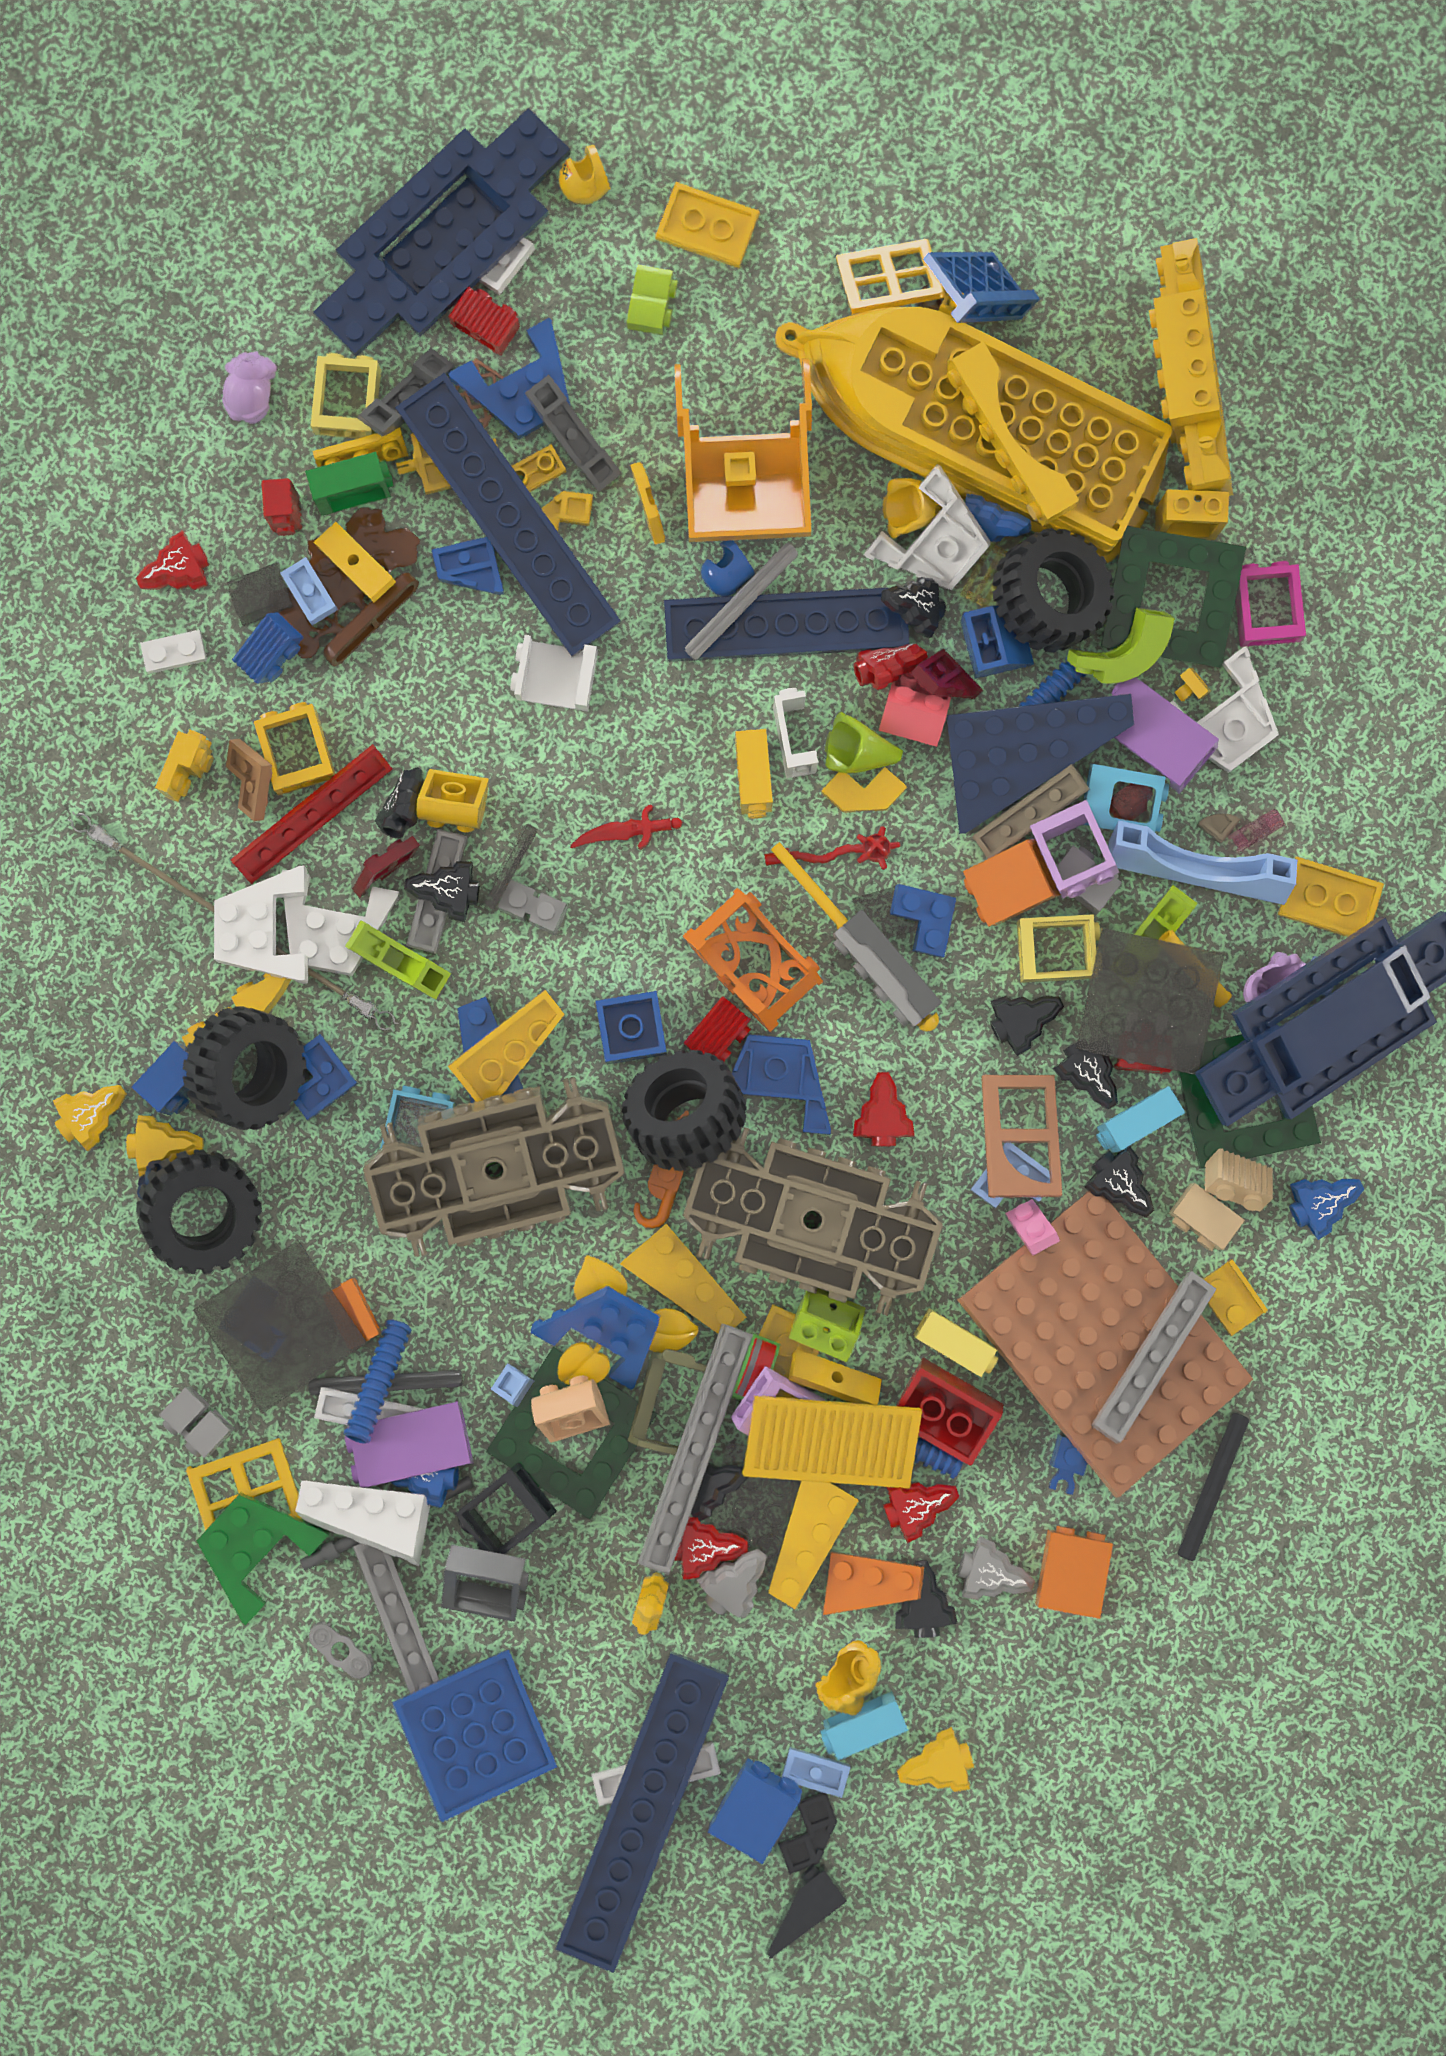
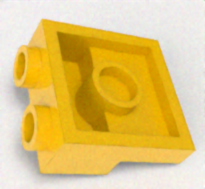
[155,730,214,802]

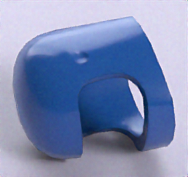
[700,540,755,597]

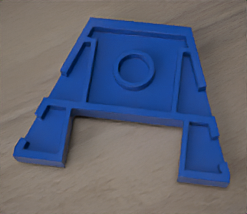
[448,318,570,439]
[732,1034,831,1135]
[530,1286,660,1390]

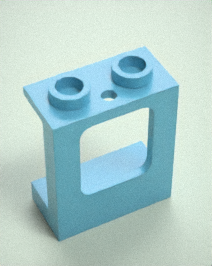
[1082,764,1169,832]

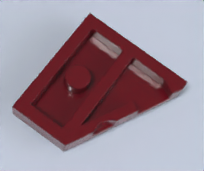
[911,648,983,699]

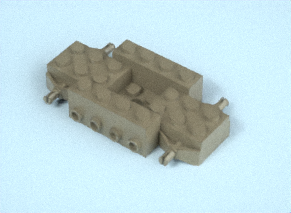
[363,1077,625,1257]
[683,1127,943,1316]

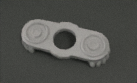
[309,1621,374,1679]

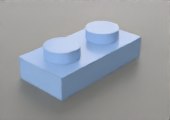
[280,557,338,625]
[781,1747,850,1798]

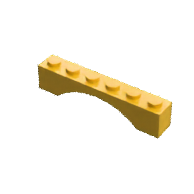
[947,341,1079,527]

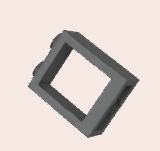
[441,1544,530,1622]

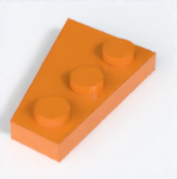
[823,1552,924,1615]

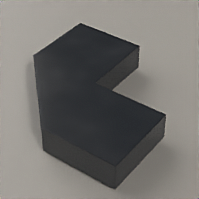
[778,1792,837,1874]

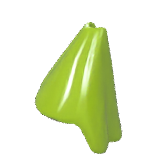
[825,712,903,773]

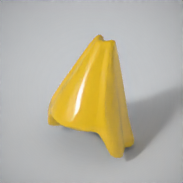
[883,478,943,538]

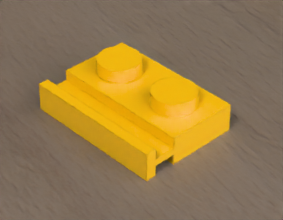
[1203,1259,1268,1336]

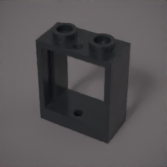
[455,1462,557,1555]

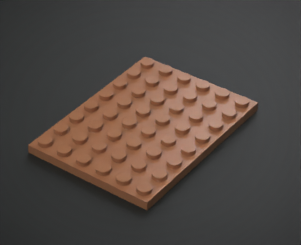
[957,1191,1253,1498]

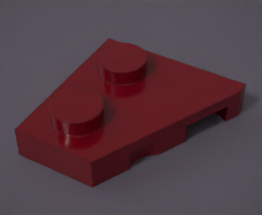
[352,836,420,899]

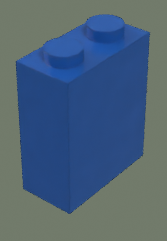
[708,1758,802,1864]

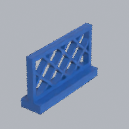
[923,252,1040,323]

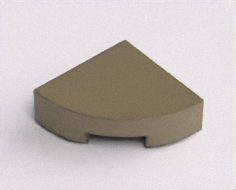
[1197,814,1241,844]

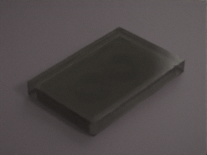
[477,824,538,912]

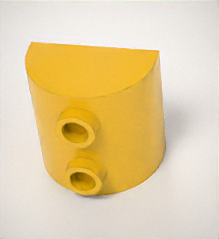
[417,769,489,832]

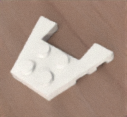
[864,464,991,590]
[1170,646,1279,773]
[214,866,308,984]
[282,870,400,976]

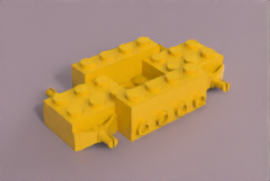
[1149,238,1233,501]

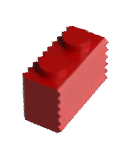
[448,287,520,356]
[261,478,302,536]
[683,996,752,1062]

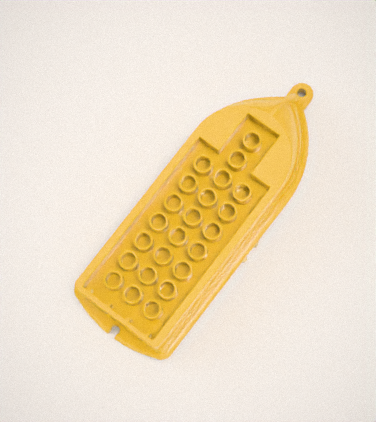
[775,307,1172,563]

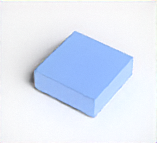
[491,1363,534,1407]

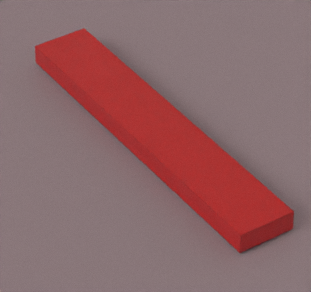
[231,744,393,884]

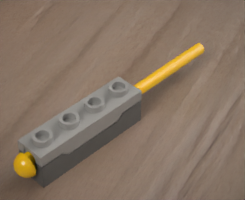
[771,842,942,1032]

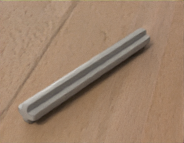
[685,543,798,660]

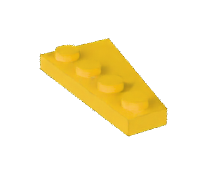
[448,990,565,1102]

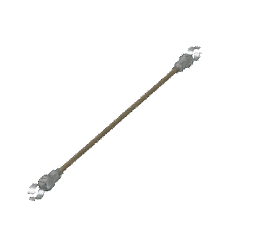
[67,812,399,1031]

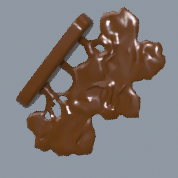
[270,507,420,666]

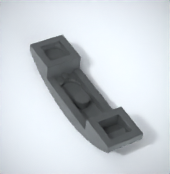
[358,348,455,436]
[525,375,622,492]

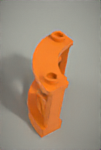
[682,888,823,1032]

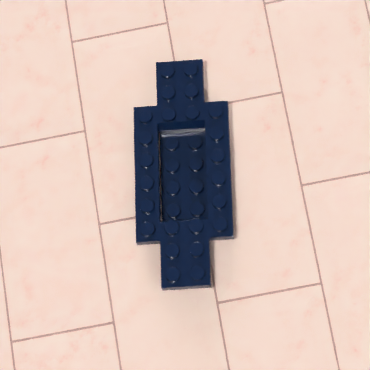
[313,108,571,357]
[1195,911,1446,1127]

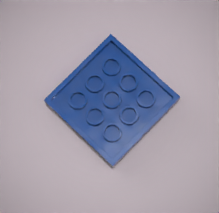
[392,1649,557,1822]

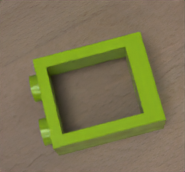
[789,1288,866,1362]

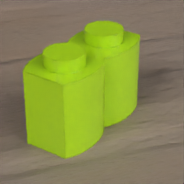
[626,264,678,335]

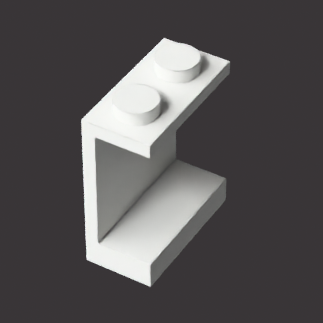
[510,635,598,712]
[773,688,818,779]

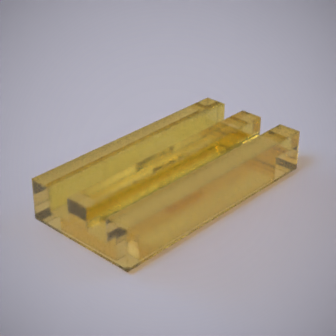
[960,542,1008,608]

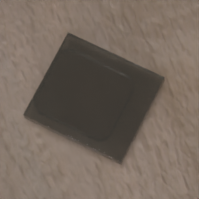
[227,562,293,627]
[852,883,917,939]

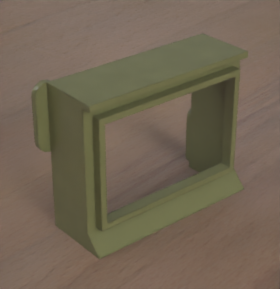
[628,1349,707,1455]

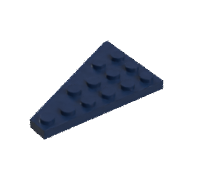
[947,693,1134,834]

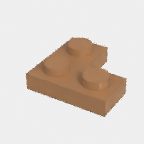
[226,739,272,821]

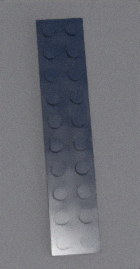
[395,372,621,657]
[555,1651,729,1973]

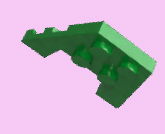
[196,1492,330,1626]

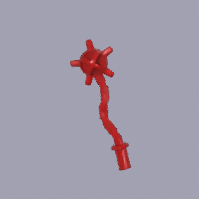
[764,826,900,870]

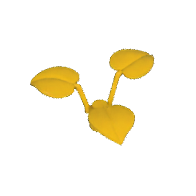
[558,1255,699,1385]

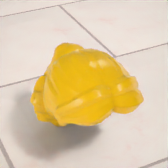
[815,1640,881,1715]

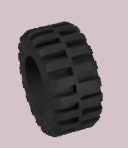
[992,528,1114,652]
[183,1006,306,1130]
[621,1050,747,1171]
[136,1149,262,1275]

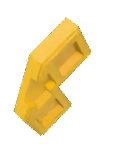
[630,462,666,545]
[541,491,593,531]
[821,767,907,813]

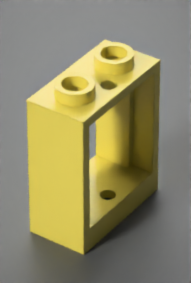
[311,353,381,438]
[1017,914,1102,983]
[913,1308,998,1377]

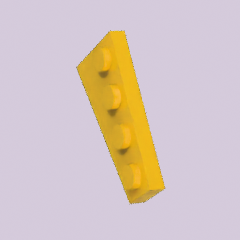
[620,1223,747,1334]
[768,1481,859,1609]

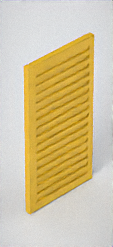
[742,1396,922,1488]

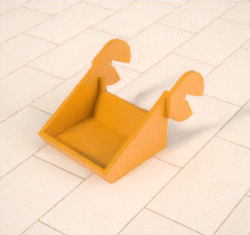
[674,358,812,542]

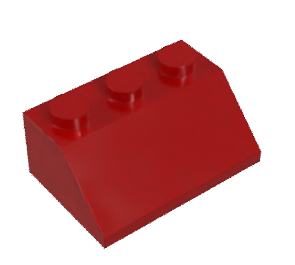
[896,1357,1004,1466]

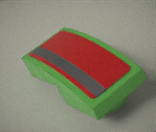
[731,1333,781,1401]

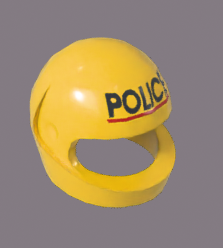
[559,145,611,205]

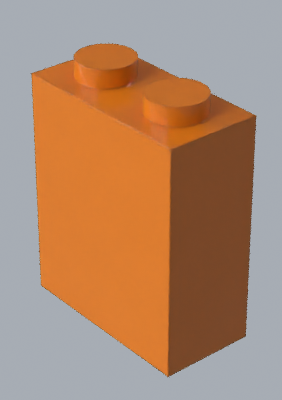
[963,839,1061,927]
[1035,1525,1113,1619]

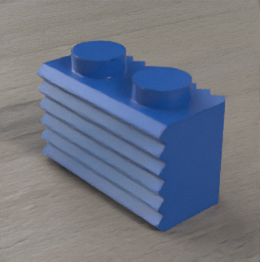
[232,612,303,684]

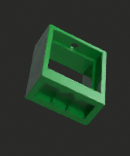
[305,452,394,516]

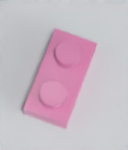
[1005,1199,1060,1255]

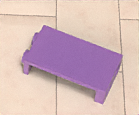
[1111,677,1219,794]
[345,1401,474,1488]

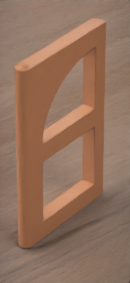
[981,1074,1062,1198]

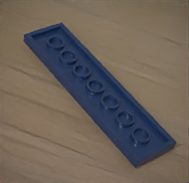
[664,587,909,662]

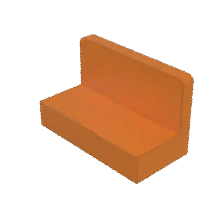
[323,1278,382,1349]

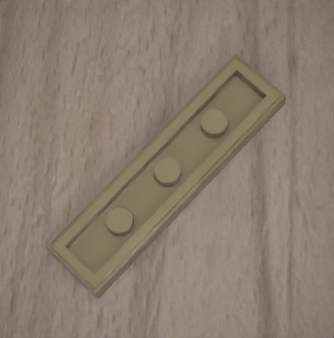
[972,764,1090,859]

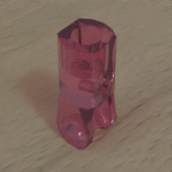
[1227,808,1285,853]

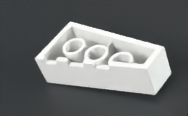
[296,1480,430,1566]

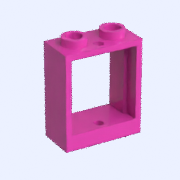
[1235,561,1306,647]

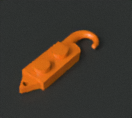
[633,1110,689,1229]

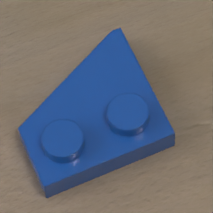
[431,537,504,595]

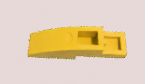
[182,973,291,1047]

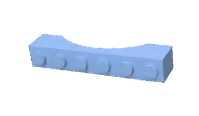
[1108,820,1297,905]

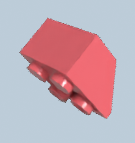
[879,672,951,747]

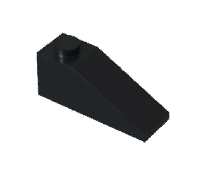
[766,1864,847,1959]

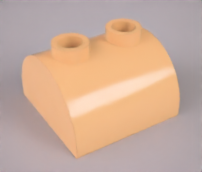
[532,1376,610,1443]

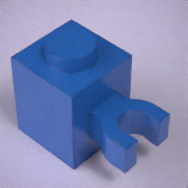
[1048,1435,1087,1495]

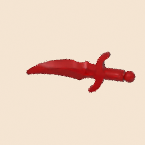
[570,805,682,850]

